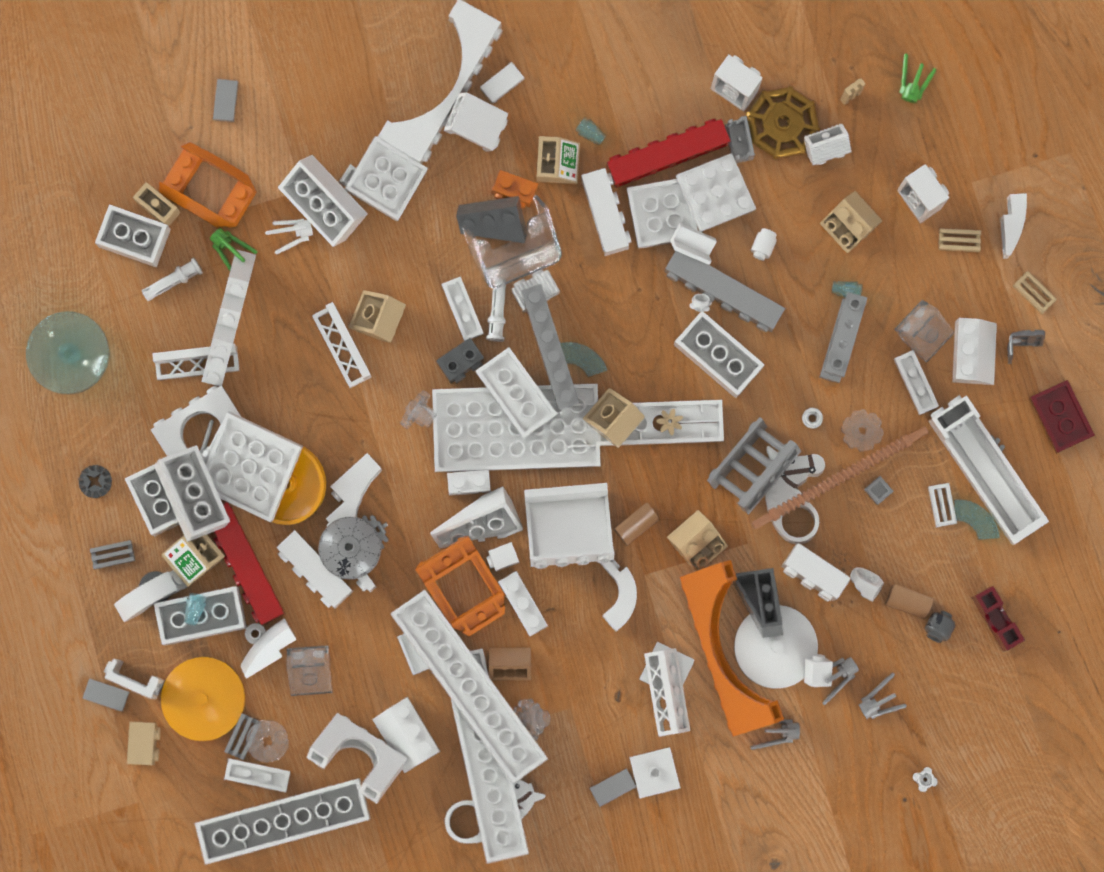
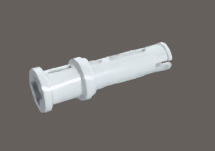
[141,257,203,301]
[486,278,507,342]

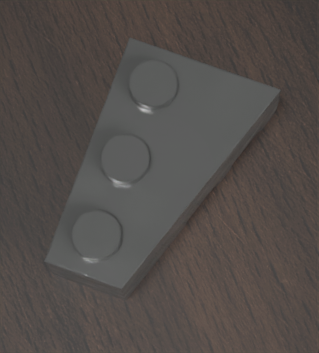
[456,196,527,243]
[733,568,784,638]

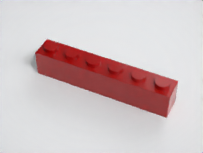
[607,118,731,189]
[214,502,285,626]

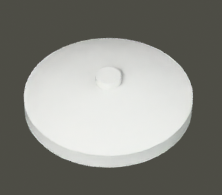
[734,605,818,689]

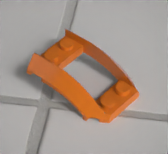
[159,142,257,228]
[415,536,505,636]

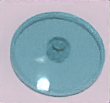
[26,311,110,395]

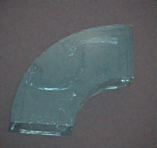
[560,342,607,377]
[954,500,1000,540]

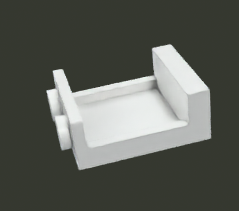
[444,92,508,152]
[104,659,165,699]

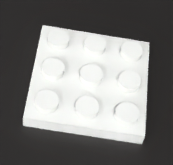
[345,136,428,221]
[676,153,756,232]
[627,179,698,249]

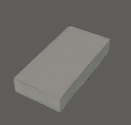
[213,79,238,122]
[82,679,130,712]
[590,768,636,807]

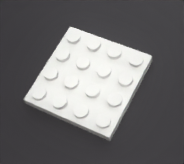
[206,411,303,522]

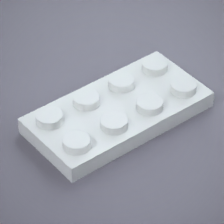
[475,347,557,439]

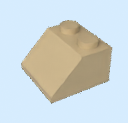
[348,290,406,343]
[583,388,645,448]

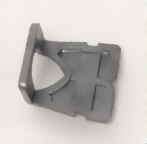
[1007,329,1045,364]

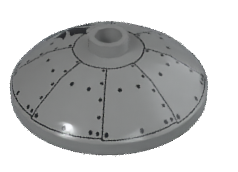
[319,517,381,579]

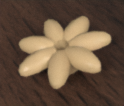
[656,409,683,435]

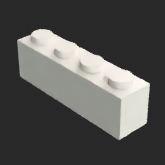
[581,168,631,256]
[277,530,353,609]

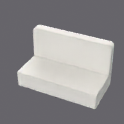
[670,223,717,265]

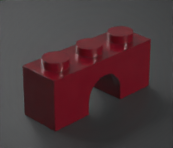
[971,586,1025,652]

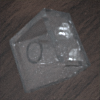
[895,300,954,362]
[286,645,333,696]

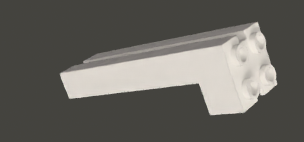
[928,395,1049,545]

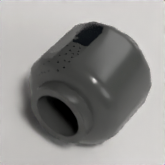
[925,611,956,643]

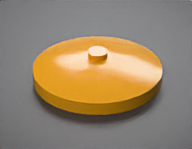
[272,446,326,525]
[161,657,245,741]

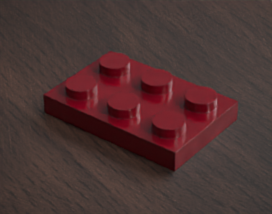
[1029,380,1095,454]

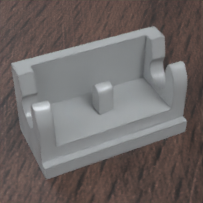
[725,116,755,163]

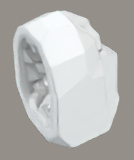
[850,567,884,602]

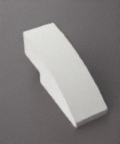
[1000,193,1027,259]
[240,618,297,678]

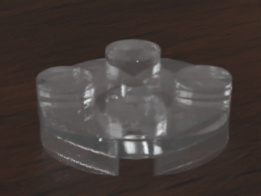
[246,720,289,763]

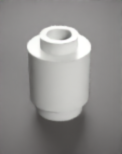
[751,228,777,261]

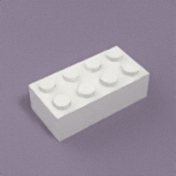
[278,155,367,247]
[674,311,765,398]
[154,445,230,542]
[154,586,247,646]

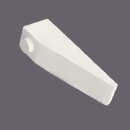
[430,487,523,548]

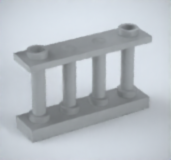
[819,292,867,383]
[707,417,801,515]

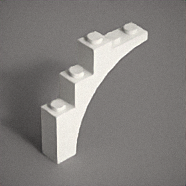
[201,250,256,386]
[326,453,382,593]

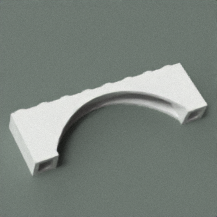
[378,0,503,164]

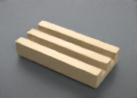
[840,78,865,106]
[938,229,981,252]
[1013,271,1057,315]

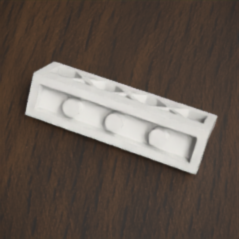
[312,302,372,388]
[152,344,240,380]
[644,648,691,737]

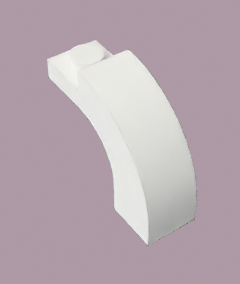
[600,560,637,632]
[114,570,187,622]

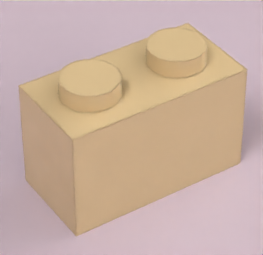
[133,182,181,226]
[127,722,161,765]

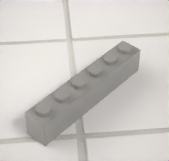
[665,251,785,333]
[521,284,579,410]

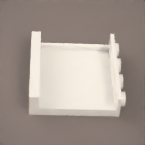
[524,483,614,569]

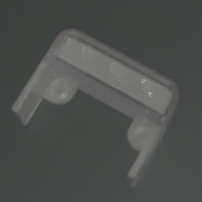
[462,195,562,288]

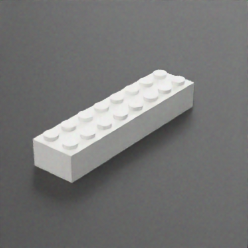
[195,778,371,864]

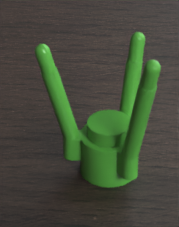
[899,53,936,103]
[210,228,257,271]

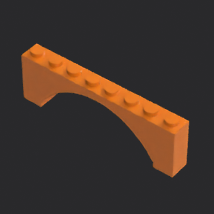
[680,560,784,737]

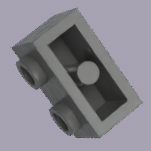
[436,338,485,383]

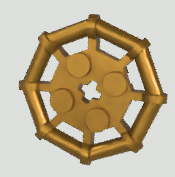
[745,85,821,160]

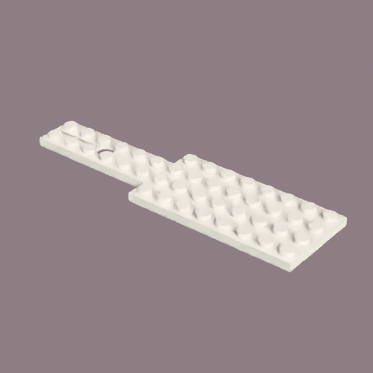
[432,384,724,472]

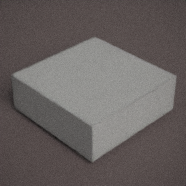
[864,476,894,505]

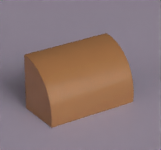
[614,503,659,546]
[885,584,934,619]
[489,648,531,680]

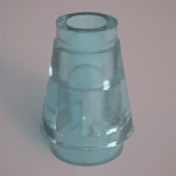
[575,117,606,145]
[831,281,863,298]
[184,593,207,626]

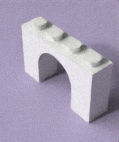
[151,385,241,456]
[307,713,407,803]

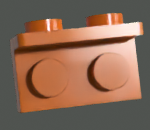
[491,170,538,209]

